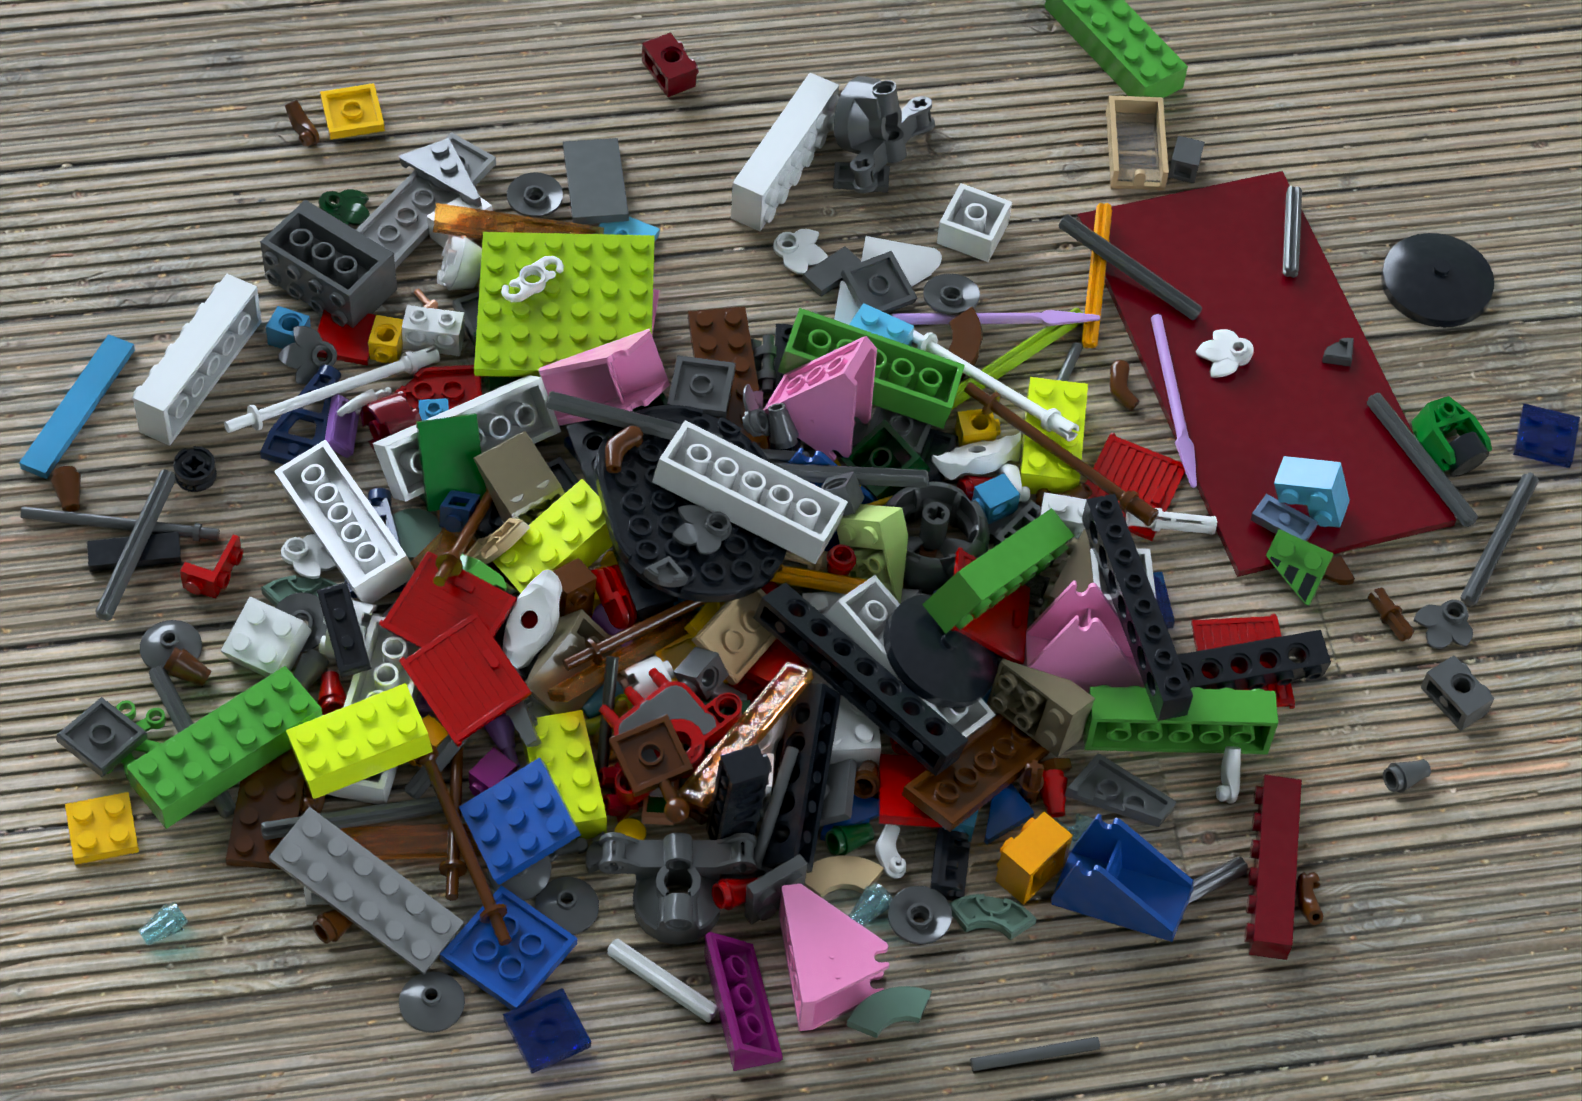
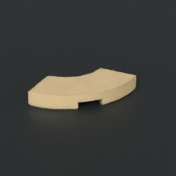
[465,518,530,564]
[805,855,884,898]

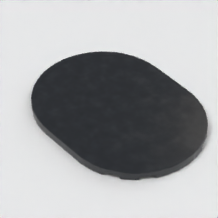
[594,405,787,602]

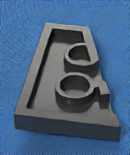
[1064,753,1177,827]

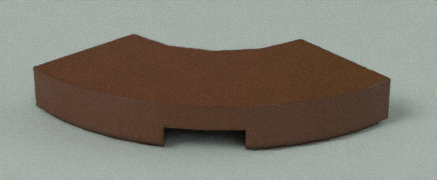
[948,307,983,381]

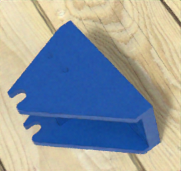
[1051,814,1193,942]

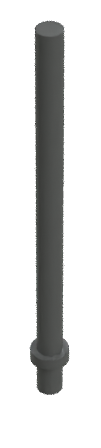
[20,506,220,542]

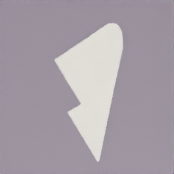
[834,236,942,325]

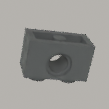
[1421,655,1495,731]

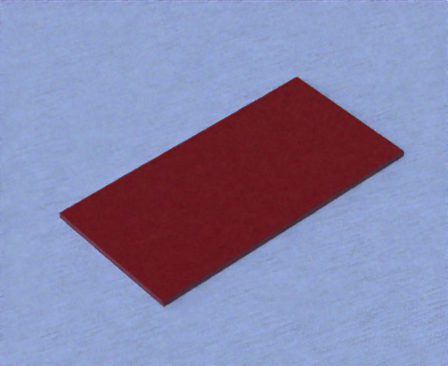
[1077,171,1456,577]

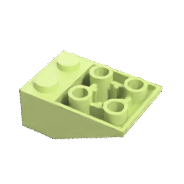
[837,504,908,604]

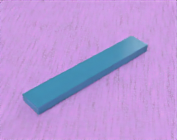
[19,334,135,479]

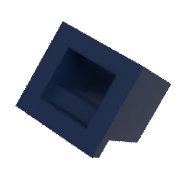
[439,490,480,532]

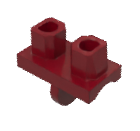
[597,762,643,823]

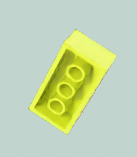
[1020,377,1088,494]
[493,479,613,593]
[286,683,433,800]
[521,710,607,840]

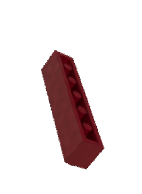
[1244,774,1302,960]

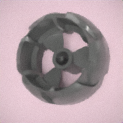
[885,482,990,594]

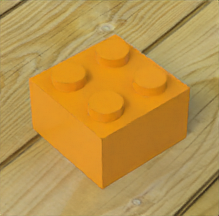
[995,811,1073,905]

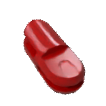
[591,564,637,630]

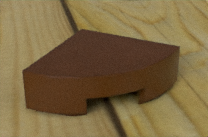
[1323,555,1355,586]
[1038,758,1072,772]

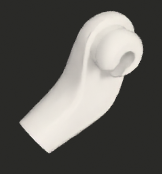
[995,463,1030,502]
[1216,746,1241,804]
[875,824,906,879]

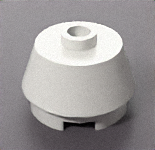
[437,235,482,290]

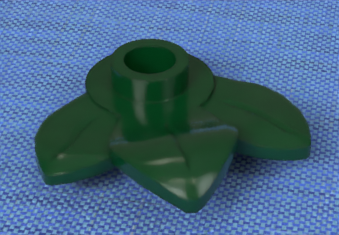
[318,189,370,226]

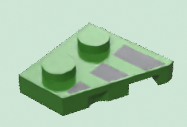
[1266,529,1334,606]

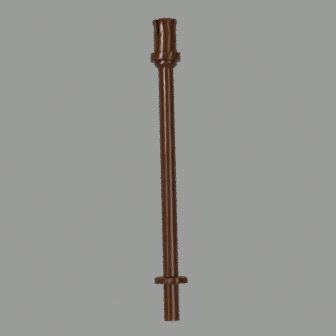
[964,382,1159,526]
[433,489,493,586]
[562,565,782,671]
[414,741,512,946]
[439,745,467,901]

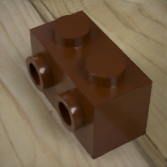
[553,558,597,617]

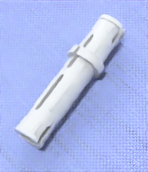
[1126,508,1217,535]

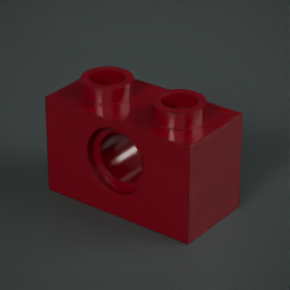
[642,32,699,97]

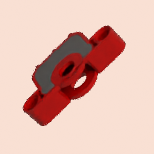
[599,668,742,805]

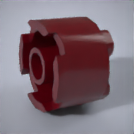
[360,391,422,455]

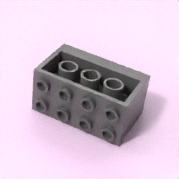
[260,200,397,328]

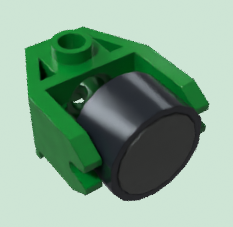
[1411,396,1492,477]

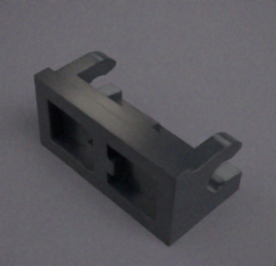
[930,827,971,901]

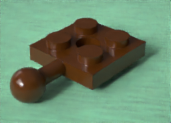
[609,714,693,823]

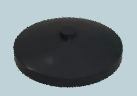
[1381,233,1494,328]
[883,595,998,708]

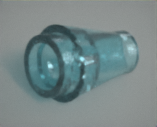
[848,882,893,927]
[138,902,189,946]

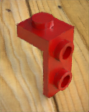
[180,534,244,599]

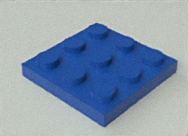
[459,757,581,885]
[440,885,577,1014]

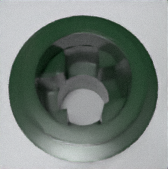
[825,823,874,856]

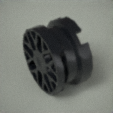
[173,446,217,492]

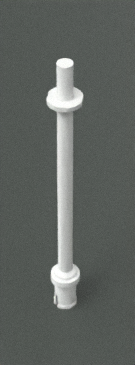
[912,330,1079,442]
[224,345,440,433]

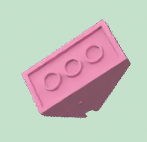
[539,328,670,426]
[763,336,877,461]
[1023,581,1145,693]
[779,883,889,1031]

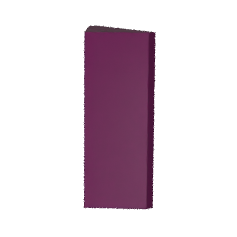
[704,932,783,1071]

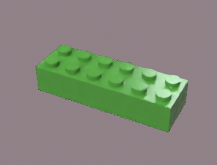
[1045,0,1188,98]
[778,308,965,429]
[922,508,1075,633]
[126,666,323,829]
[1083,685,1278,754]

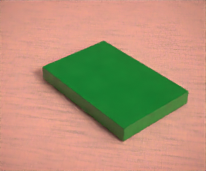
[416,413,486,511]

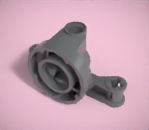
[834,76,935,194]
[599,832,757,945]

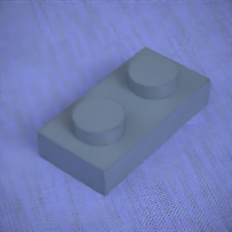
[1250,494,1318,541]

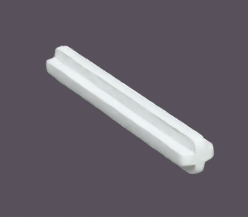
[607,939,718,1022]

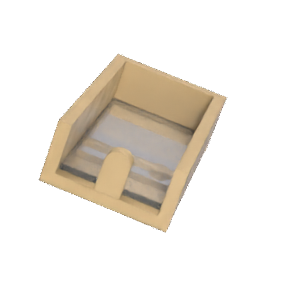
[1106,96,1169,190]

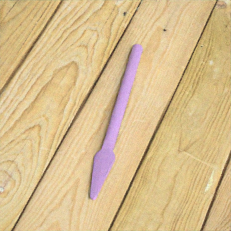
[892,310,1100,326]
[1151,314,1197,488]

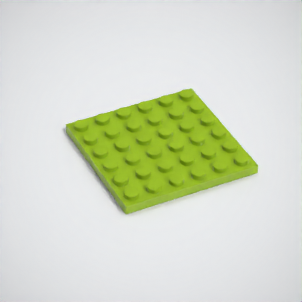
[474,232,655,377]

